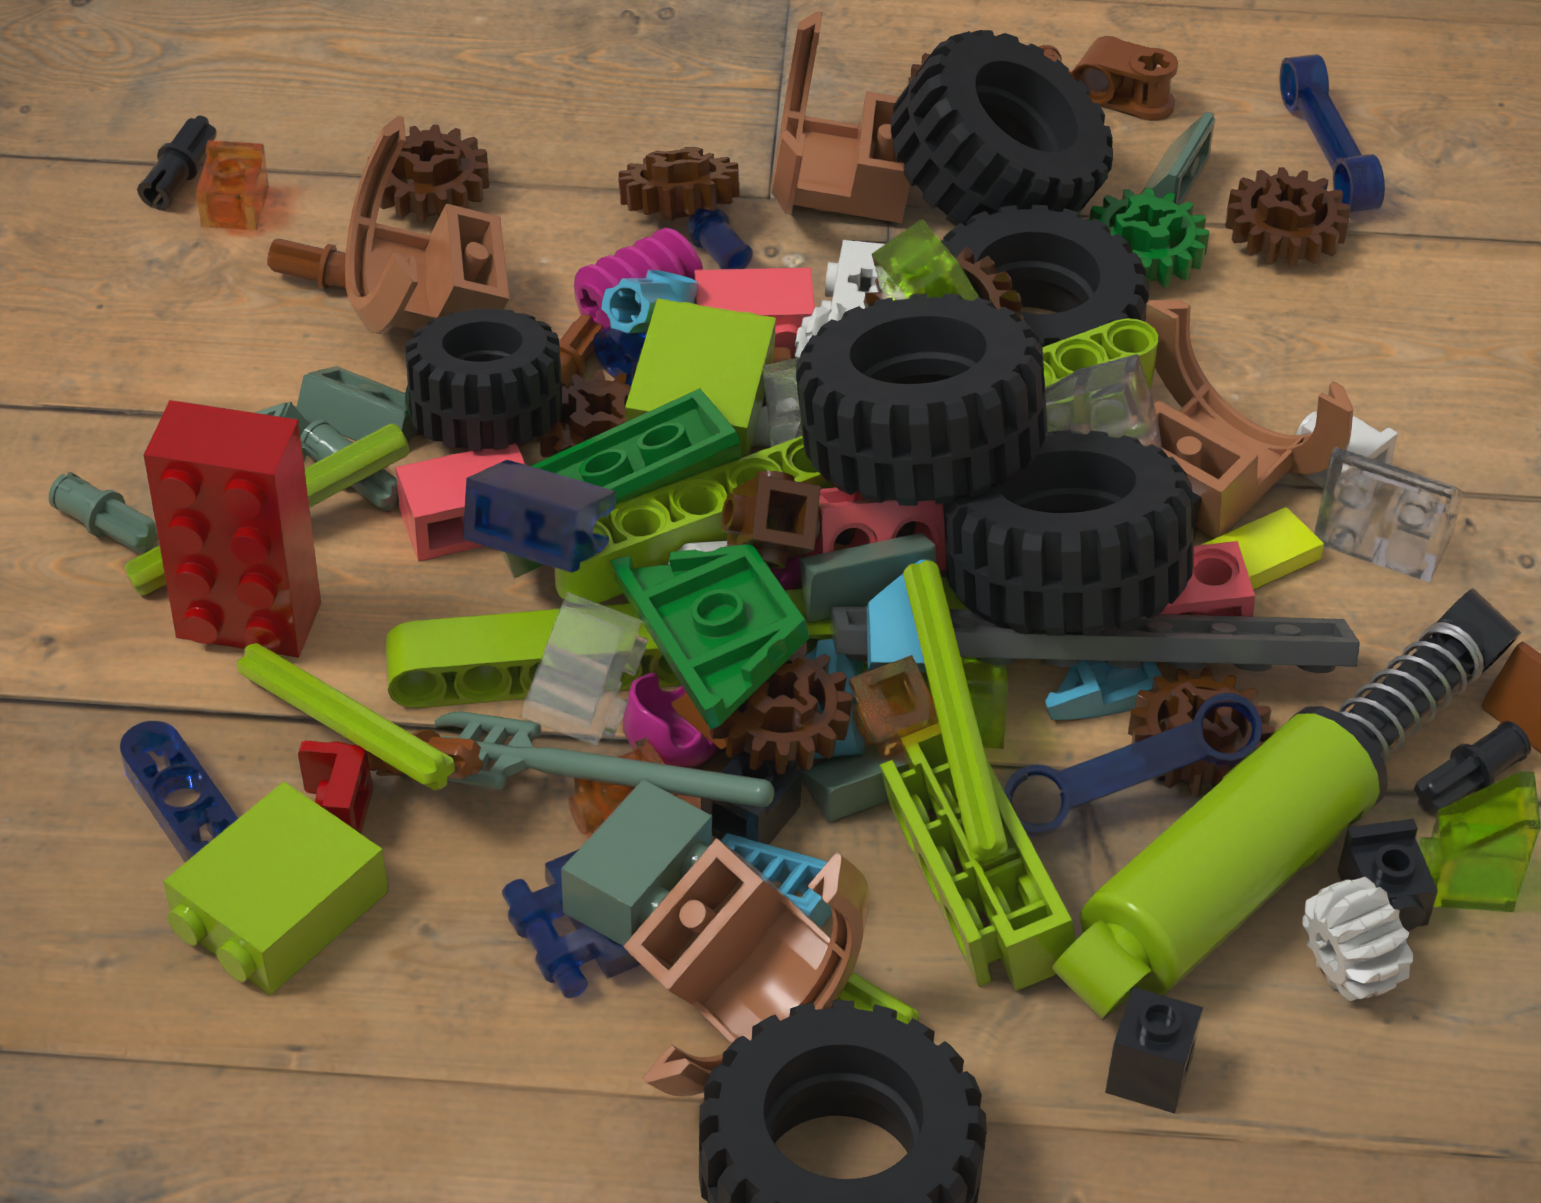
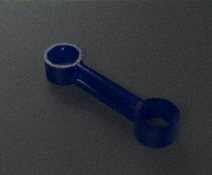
[1279,54,1385,213]
[1004,693,1262,836]

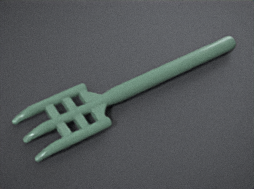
[401,711,775,808]

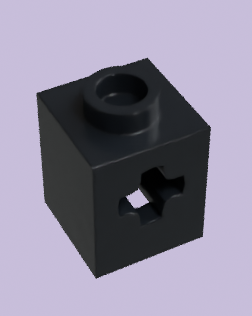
[1105,987,1203,1114]

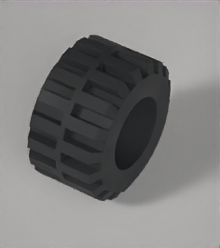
[405,308,563,451]

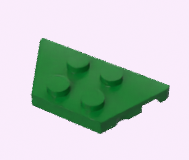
[610,544,809,730]

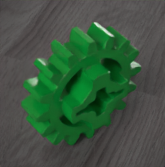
[1087,188,1209,287]

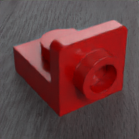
[298,740,373,834]

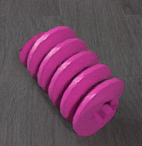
[574,228,703,339]

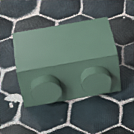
[561,779,712,946]

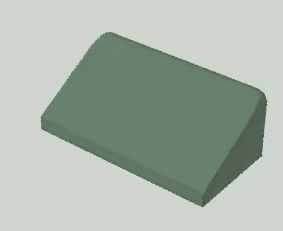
[1140,112,1215,205]
[296,366,418,443]
[799,533,936,622]
[800,728,921,823]

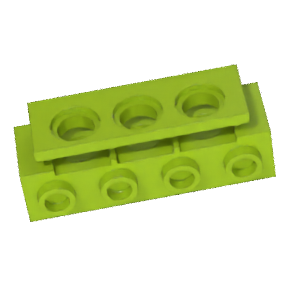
[880,723,1076,991]

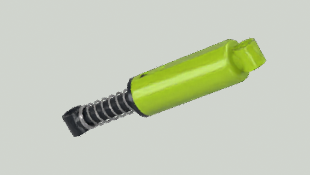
[1051,588,1521,1020]

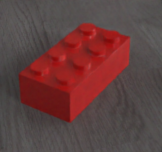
[143,400,321,658]

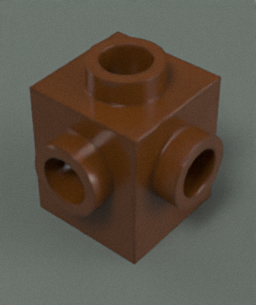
[721,471,821,569]

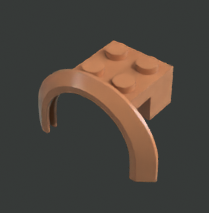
[771,11,911,223]
[345,116,510,334]
[1120,300,1354,539]
[623,838,869,1097]

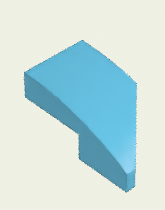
[867,560,926,672]
[1045,660,1162,720]

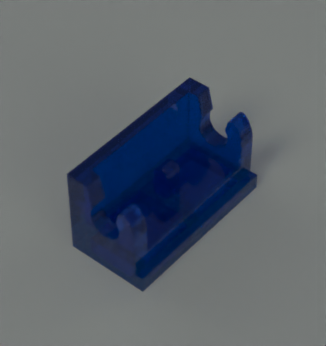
[463,460,616,573]

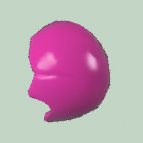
[623,673,719,768]

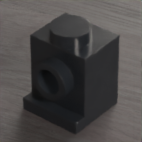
[701,751,802,845]
[1337,819,1438,931]

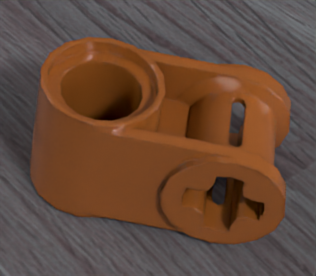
[1072,36,1178,120]

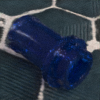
[687,208,753,269]

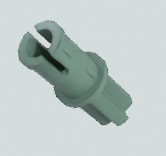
[301,419,399,511]
[49,472,158,554]

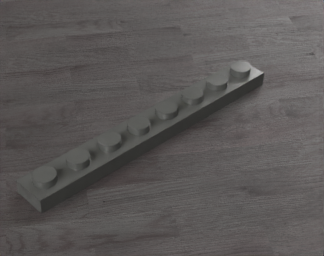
[830,606,1360,673]

